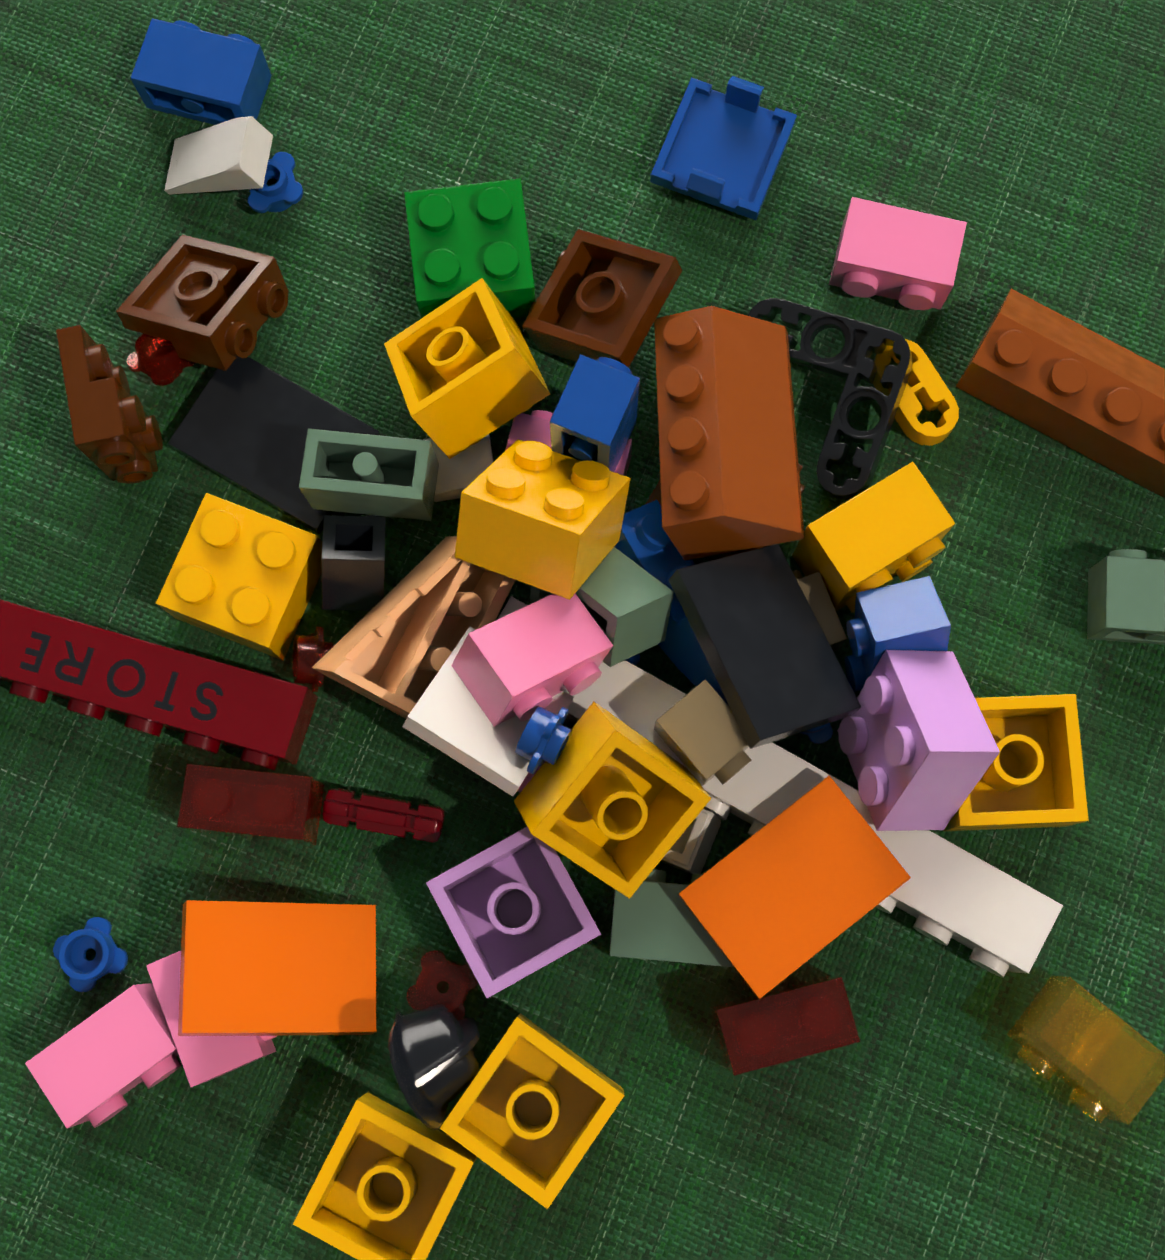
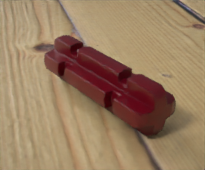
[323,788,444,843]

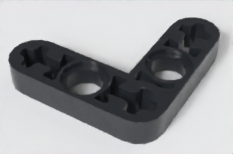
[748,298,913,500]

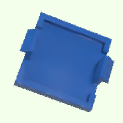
[650,76,797,220]

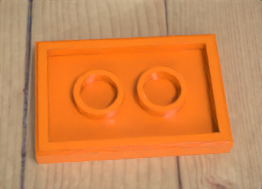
[678,776,911,999]
[178,900,377,1036]

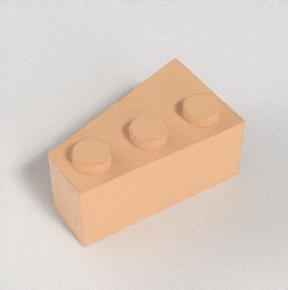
[312,536,515,719]

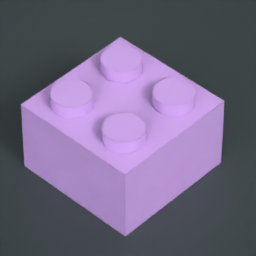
[837,650,1000,831]
[426,827,601,998]

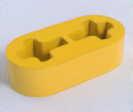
[873,339,959,446]

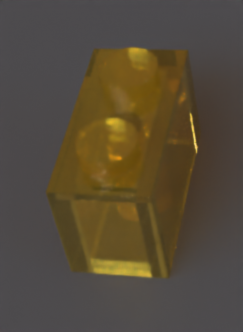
[1007,976,1165,1125]

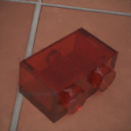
[177,764,324,845]
[711,975,860,1076]

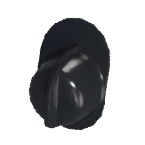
[388,1004,480,1130]

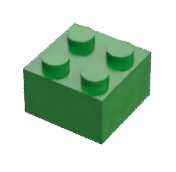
[404,178,536,318]

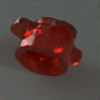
[127,334,196,386]
[292,627,334,692]
[407,950,478,1020]

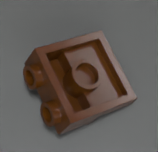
[523,229,683,368]
[116,234,289,371]
[56,325,163,484]

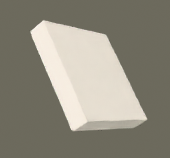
[402,626,576,796]

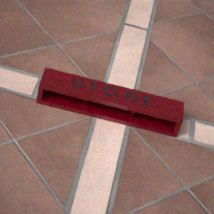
[0,599,318,771]

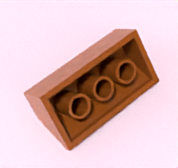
[956,288,1165,498]
[654,305,805,561]

